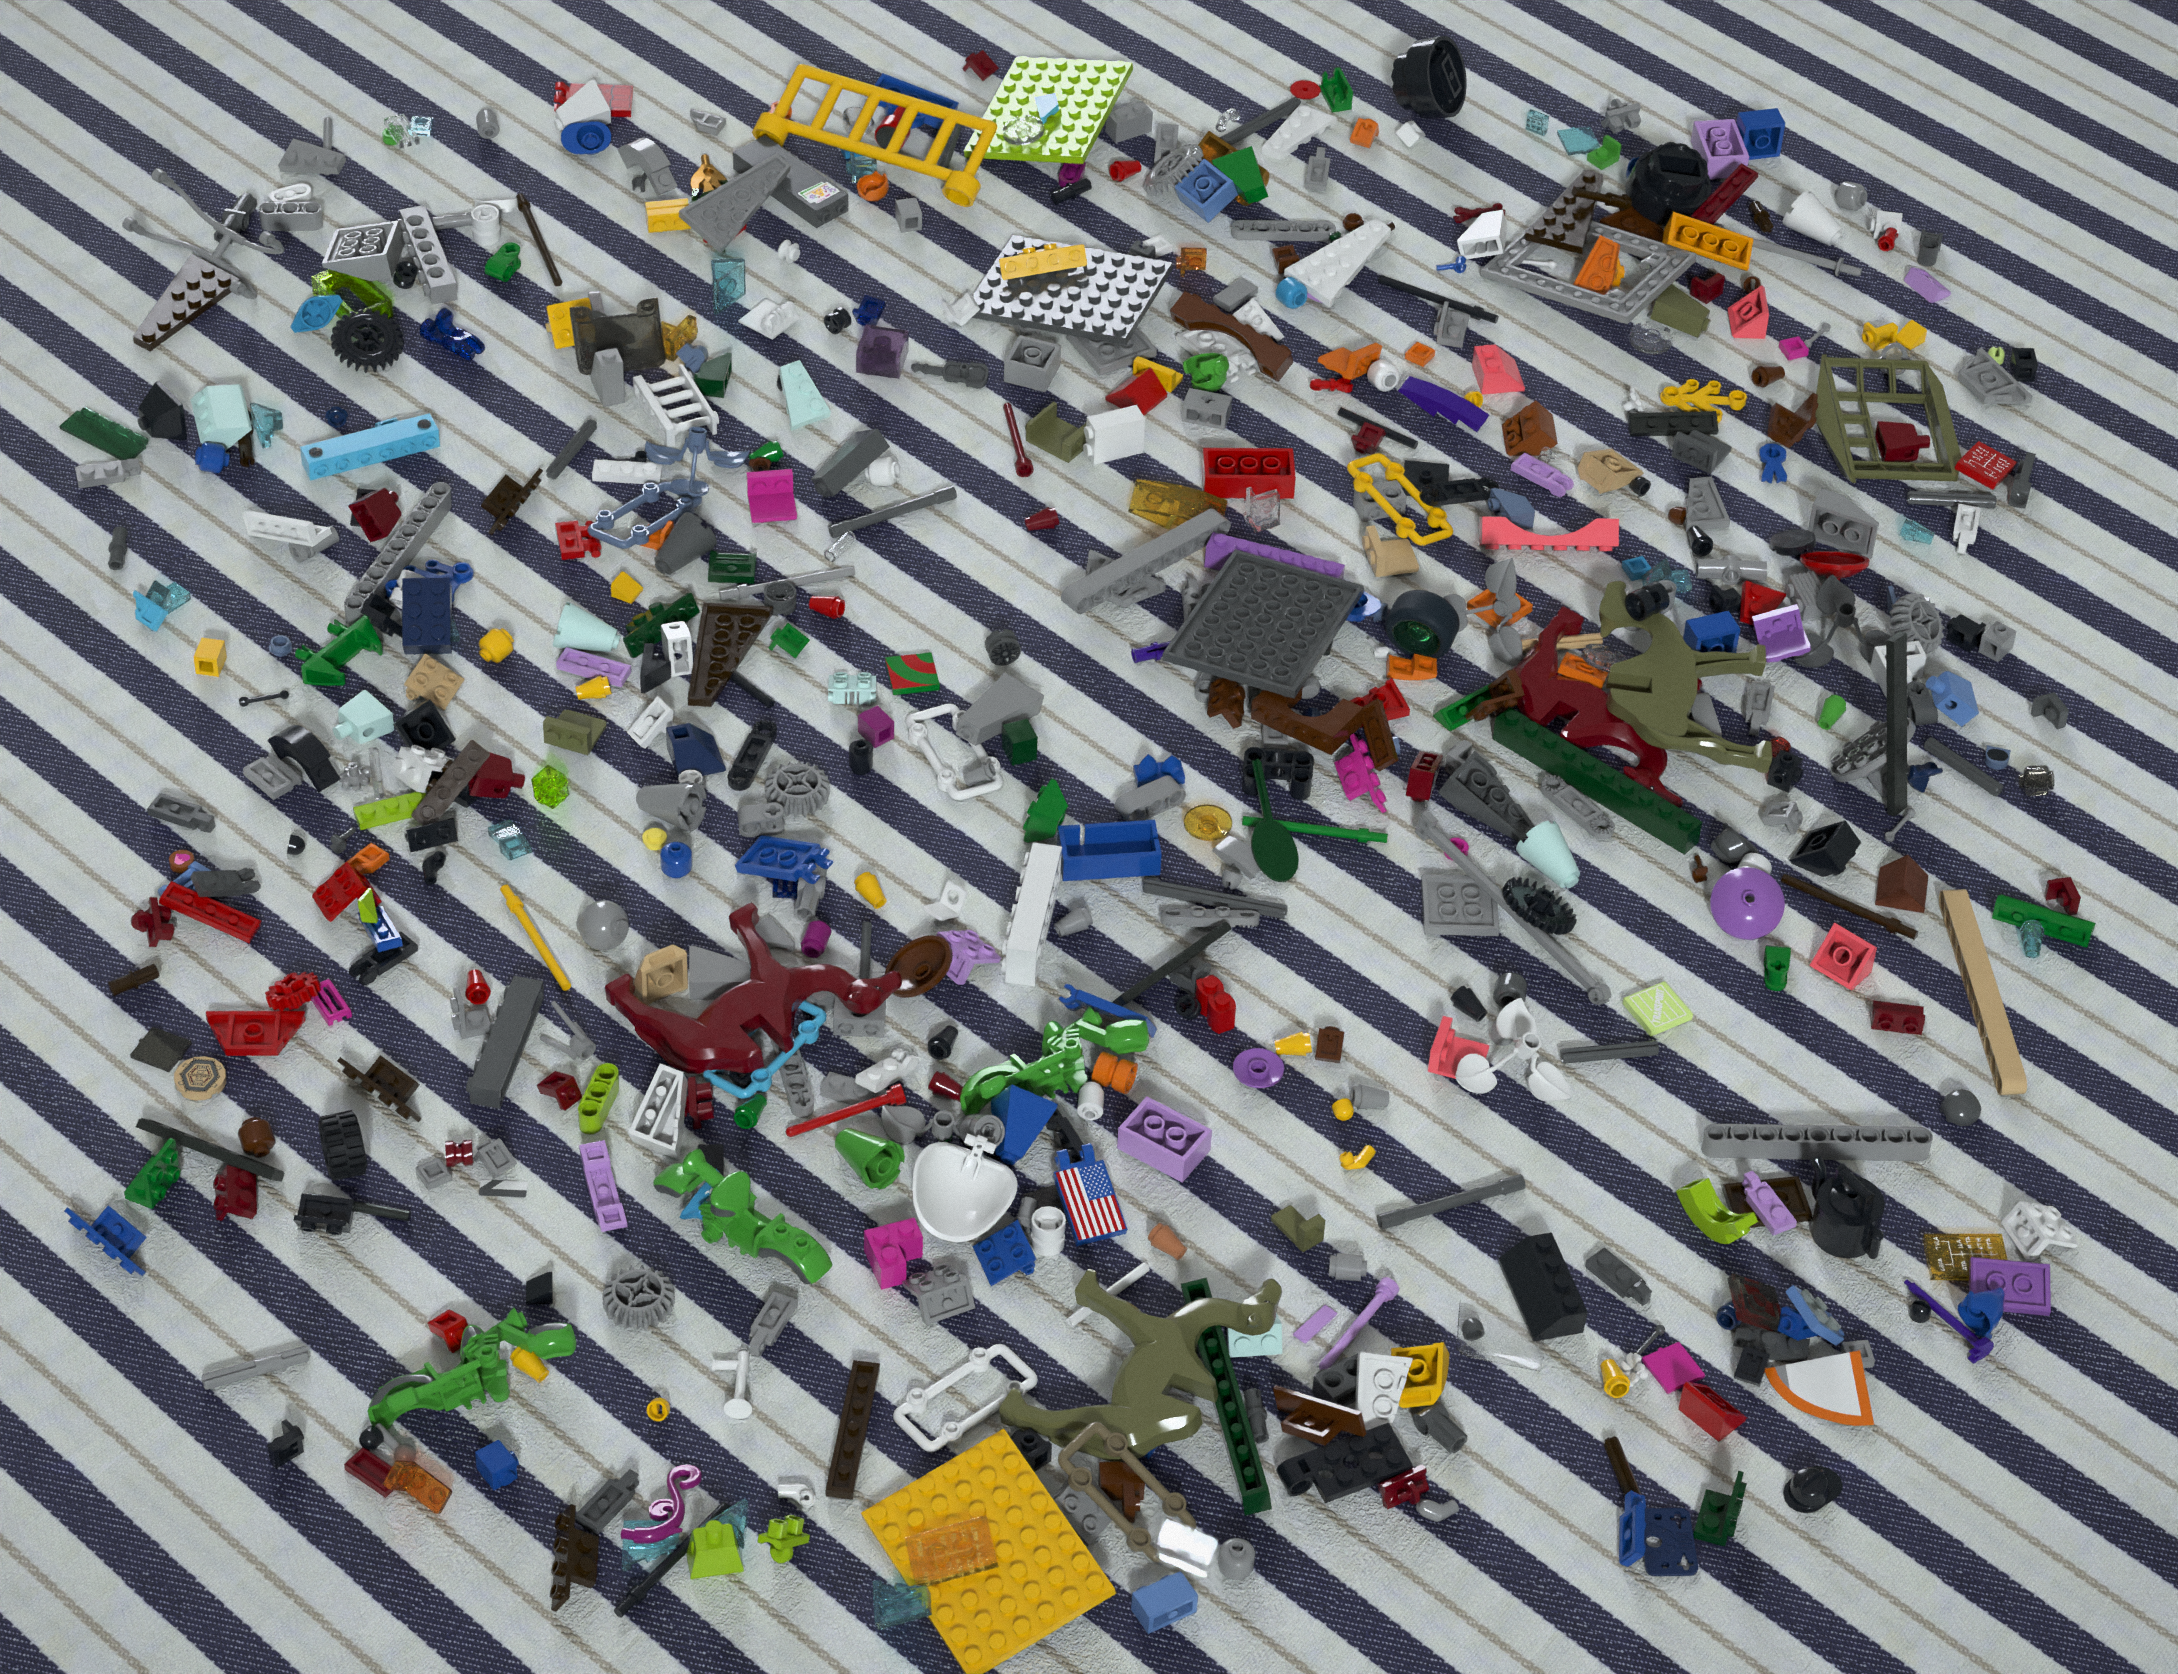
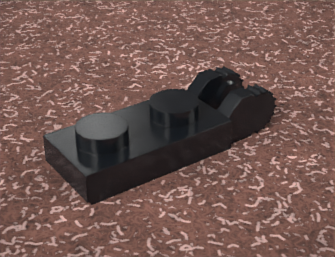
[349,931,418,986]

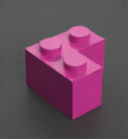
[864,1217,923,1290]

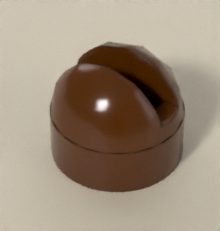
[1743,276,1761,293]
[1668,506,1686,525]

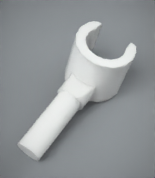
[1367,638,1389,661]

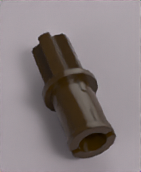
[1749,201,1773,233]
[107,964,160,997]

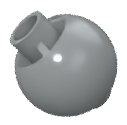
[576,900,629,950]

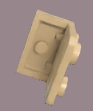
[1362,525,1419,577]

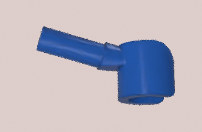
[1436,256,1467,273]

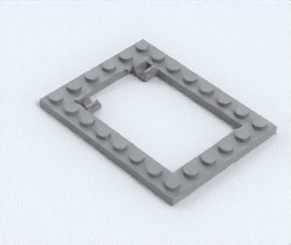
[1481,219,1696,324]

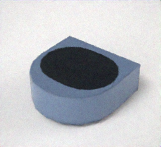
[1984,745,2011,770]

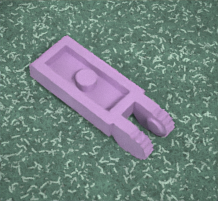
[1511,453,1574,498]

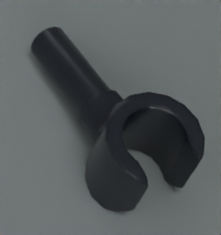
[615,451,647,462]

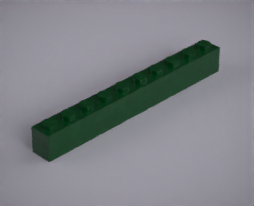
[1493,707,1702,855]
[1181,1277,1272,1516]

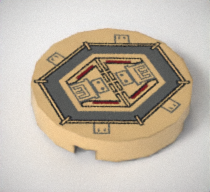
[174,1056,226,1101]

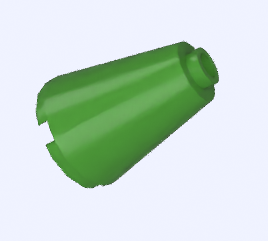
[835,1128,905,1190]

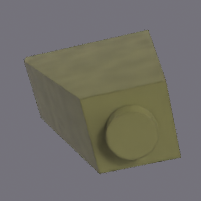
[1650,284,1711,338]

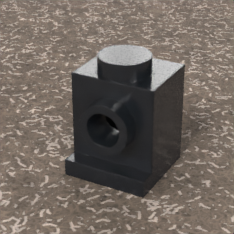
[2009,348,2038,382]
[1946,614,1986,653]
[1011,1427,1052,1472]

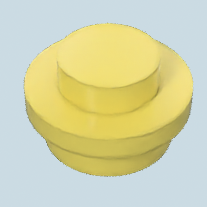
[642,828,667,850]

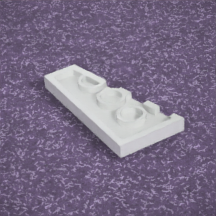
[1261,104,1337,160]

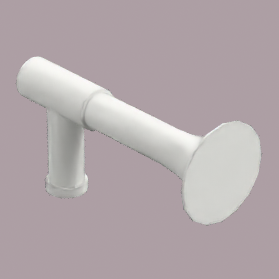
[712,1351,752,1419]

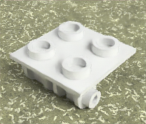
[738,299,800,340]

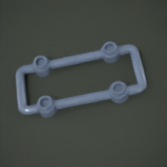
[587,482,702,549]

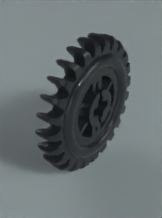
[330,309,404,373]
[1502,877,1577,935]

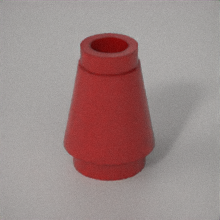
[1109,160,1141,182]
[809,596,845,619]
[465,969,491,1005]

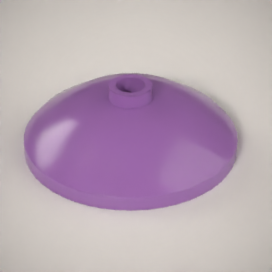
[1710,867,1785,940]

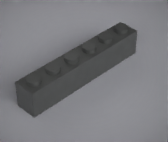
[466,976,544,1109]

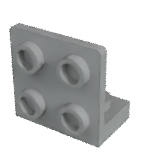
[902,1264,975,1325]
[1052,1479,1120,1546]

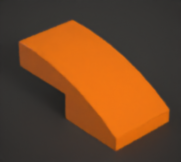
[1386,653,1437,680]

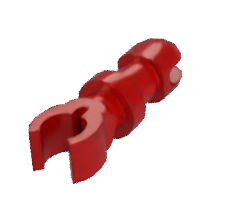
[1310,378,1353,393]

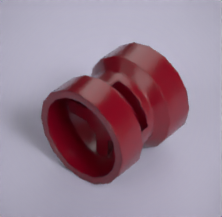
[445,1139,473,1167]

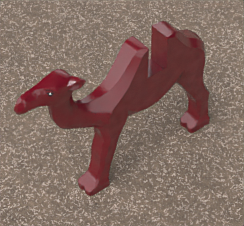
[1511,606,1703,808]
[605,902,902,1074]

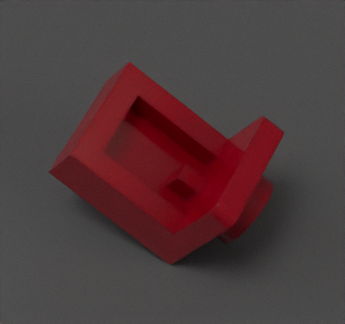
[962,50,999,81]
[1351,422,1386,455]

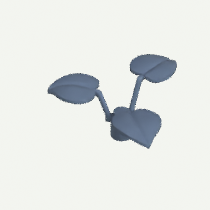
[645,427,749,496]

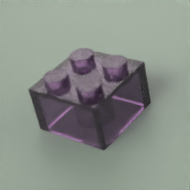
[856,325,909,379]

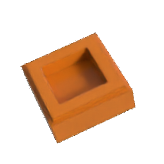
[1405,342,1435,367]

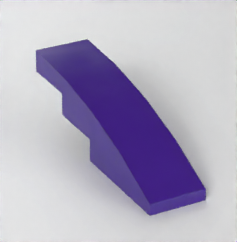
[1398,376,1490,432]

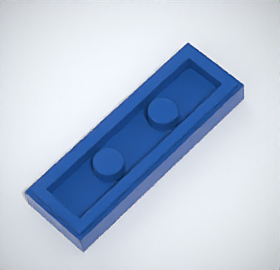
[358,906,403,952]

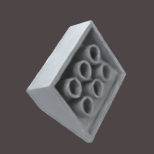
[322,221,404,282]

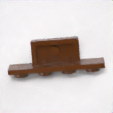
[1273,1385,1366,1445]

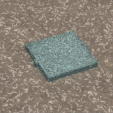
[1557,126,1600,155]

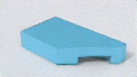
[133,590,168,632]

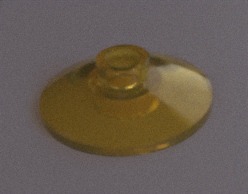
[1184,804,1232,841]

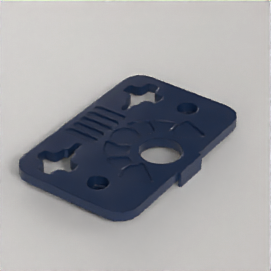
[1643,1508,1698,1576]

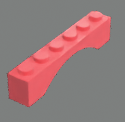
[1479,516,1619,552]

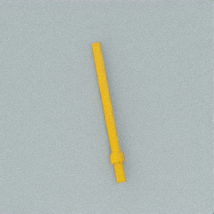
[500,884,571,991]

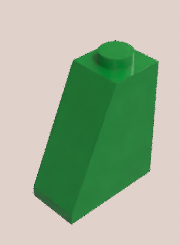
[1212,146,1269,204]

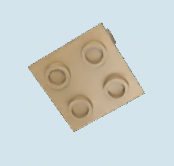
[404,654,465,711]

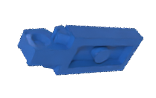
[1619,1490,1646,1567]

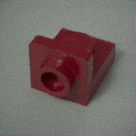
[1690,273,1725,304]
[2044,877,2081,915]
[537,1071,582,1111]

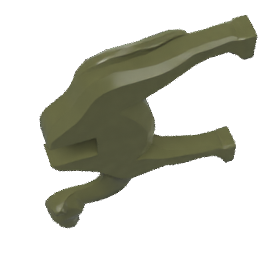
[1599,581,1772,773]
[999,1269,1282,1462]

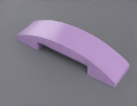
[579,1140,627,1232]

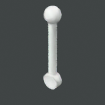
[1521,260,1556,269]

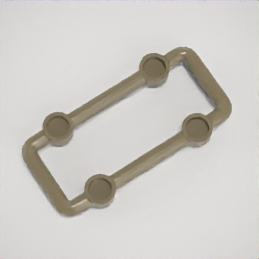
[1058,1422,1196,1563]

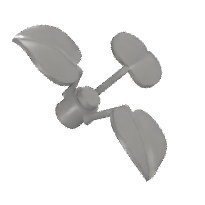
[1443,558,1523,666]
[881,1105,988,1149]

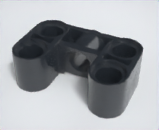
[1241,747,1314,800]

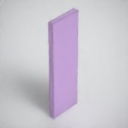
[1293,1305,1337,1344]

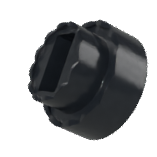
[1391,36,1467,119]
[1625,142,1711,226]

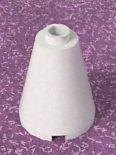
[1783,191,1843,246]

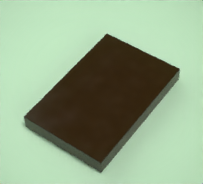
[1722,1176,1813,1228]

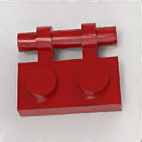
[555,520,602,560]

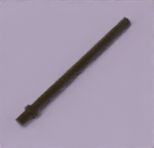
[516,193,563,287]

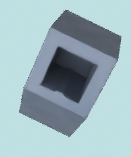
[1488,488,1535,530]

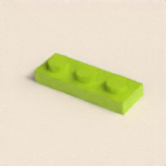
[353,792,426,830]

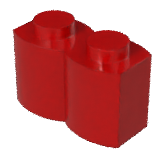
[1195,975,1236,1034]

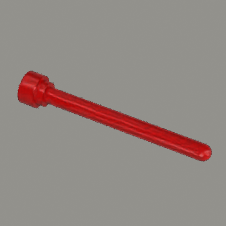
[785,1083,906,1137]

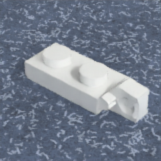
[1952,504,1981,554]

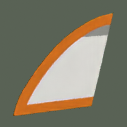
[1765,1350,1874,1426]

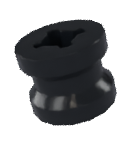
[393,261,418,289]
[824,307,852,334]

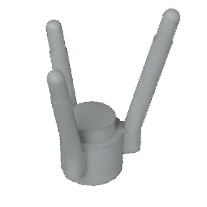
[540,1001,596,1060]

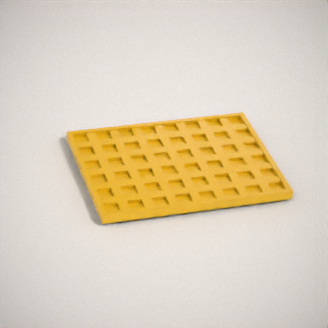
[861,1428,1116,1674]

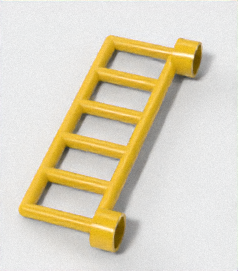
[752,64,998,207]

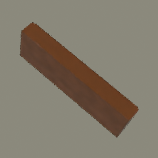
[1362,698,1399,771]

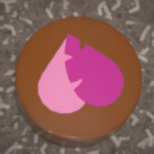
[169,850,194,873]

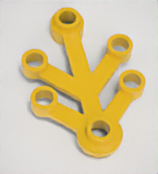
[1660,379,1747,423]

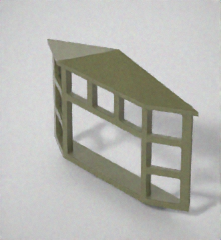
[1815,354,1962,483]

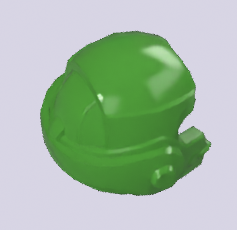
[1183,353,1229,392]

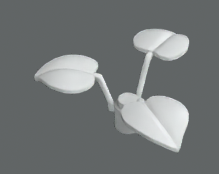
[1455,998,1571,1102]

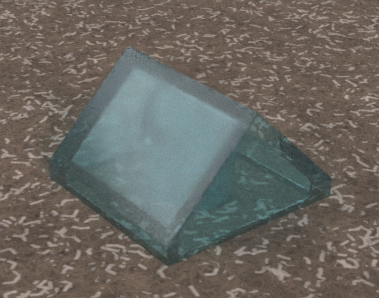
[711,258,746,315]

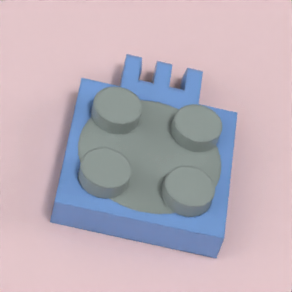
[1785,1285,1845,1346]

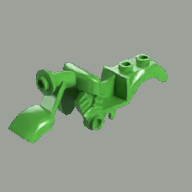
[960,1007,1149,1116]

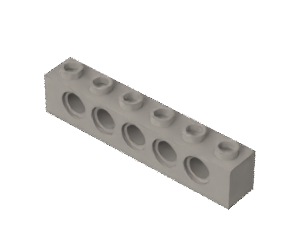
[397,205,457,305]

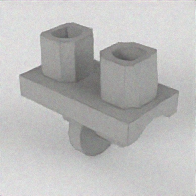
[1601,99,1641,134]

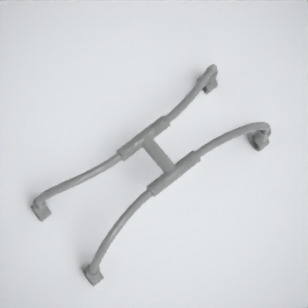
[122,168,285,299]

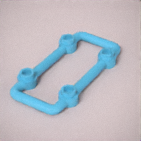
[703,1000,827,1099]

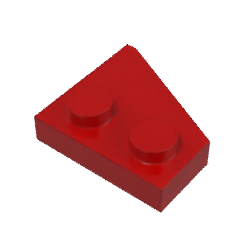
[1740,581,1786,626]

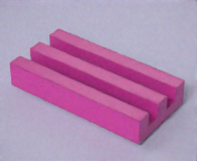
[311,979,352,1026]

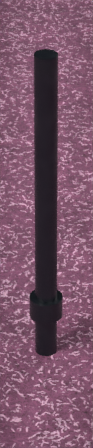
[1378,275,1499,324]
[614,1502,730,1618]

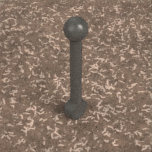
[1631,1325,1665,1355]

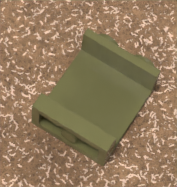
[1025,401,1086,463]

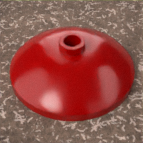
[1800,551,1870,581]

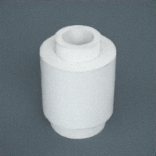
[1077,1082,1104,1120]

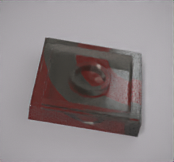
[1727,1273,1781,1333]

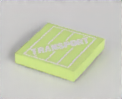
[1622,981,1693,1037]

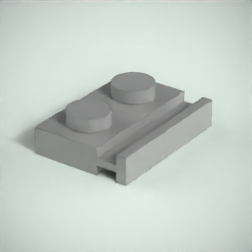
[243,752,302,800]

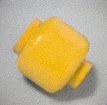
[479,628,514,663]

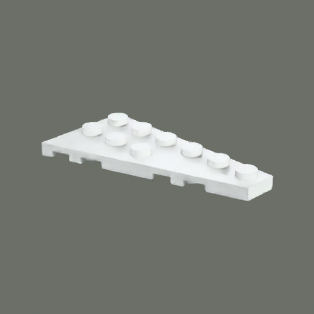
[1284,218,1391,307]

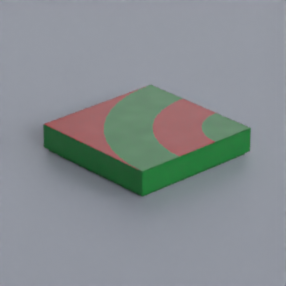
[885,652,940,695]

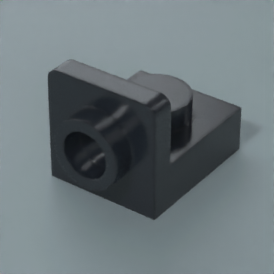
[1709,585,1741,613]
[1734,1345,1770,1387]
[267,1419,304,1469]

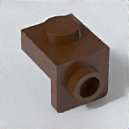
[1272,244,1300,274]

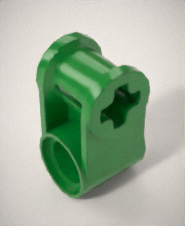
[485,242,521,282]
[1764,945,1791,991]

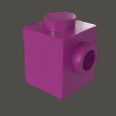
[858,705,894,748]

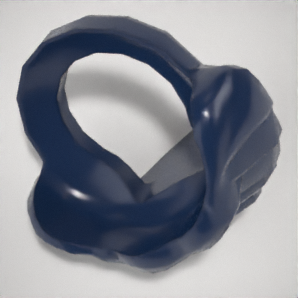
[1907,762,1943,793]

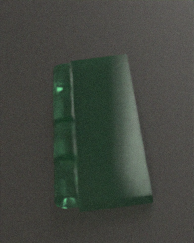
[59,407,149,460]

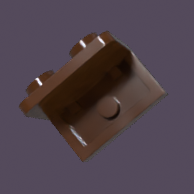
[1767,393,1819,448]
[1465,669,1525,722]

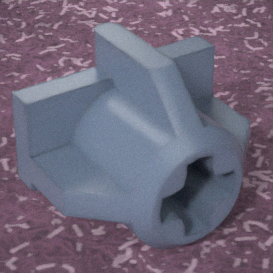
[676,343,709,374]

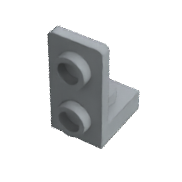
[450,987,490,1039]

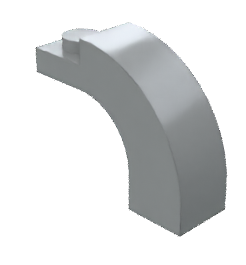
[618,138,677,196]

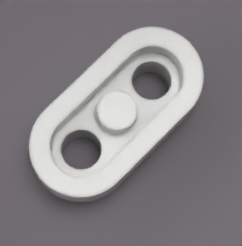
[270,183,312,202]
[474,198,518,212]

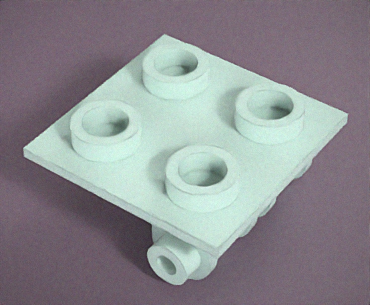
[828,672,876,705]

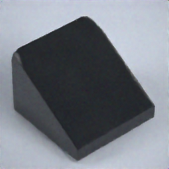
[697,1144,724,1176]
[526,1272,553,1305]

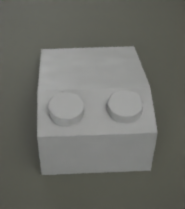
[1808,488,1879,559]

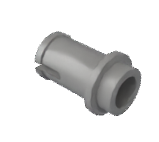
[963,762,996,787]
[1013,1197,1038,1232]

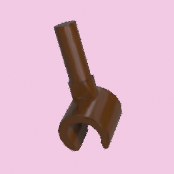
[1692,855,1708,883]

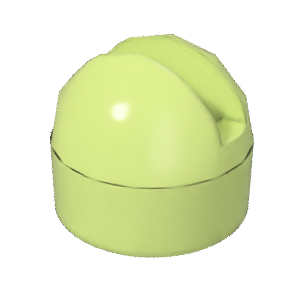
[1988,346,2005,365]

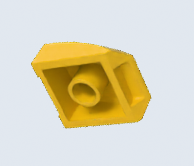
[1391,1342,1449,1408]

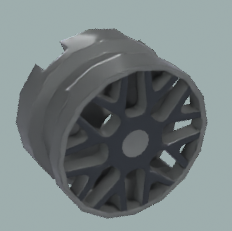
[985,629,1021,666]

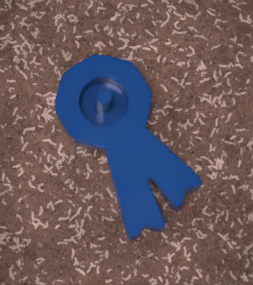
[1759,444,1787,483]

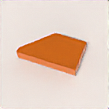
[340,843,390,874]

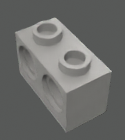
[1353,480,1407,522]

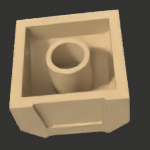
[1578,449,1644,494]
[634,944,688,1005]

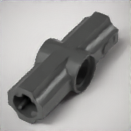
[214,193,257,244]

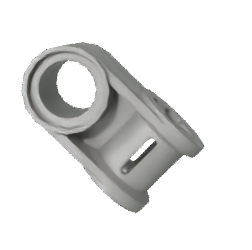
[737,802,785,837]

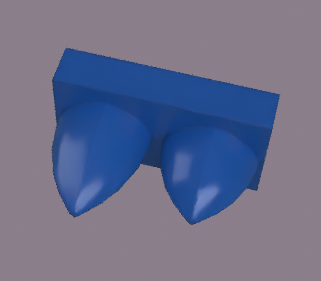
[1133,754,1185,788]

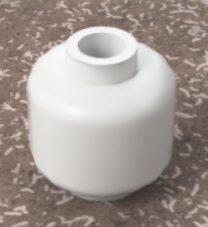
[1367,359,1400,392]
[865,456,900,486]

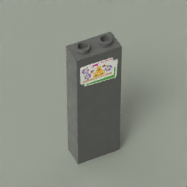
[733,135,848,228]

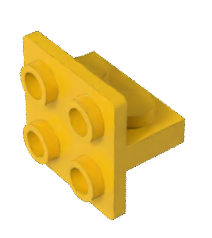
[545,298,597,349]

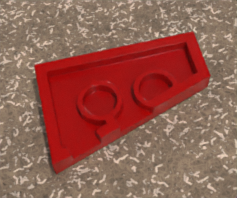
[1350,678,1410,727]

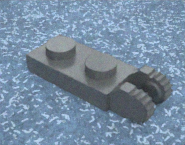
[190,868,261,897]

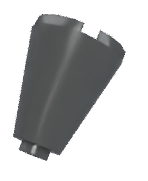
[654,512,717,575]

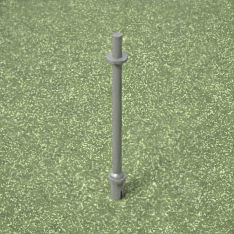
[1715,224,1862,277]

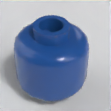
[195,442,229,473]
[660,842,692,878]

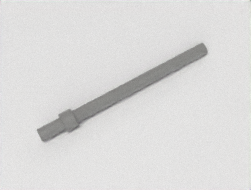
[719,566,855,600]

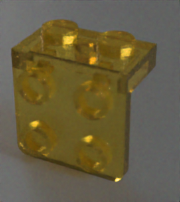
[638,315,698,362]

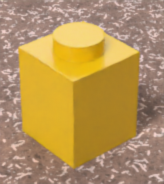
[193,637,227,677]

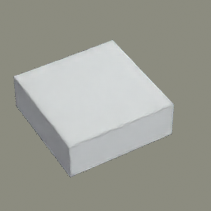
[1143,235,1172,258]

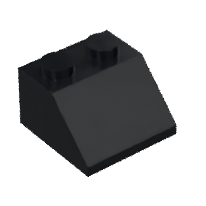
[1789,820,1861,877]

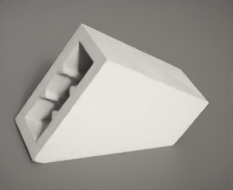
[554,79,611,133]
[1457,210,1507,259]

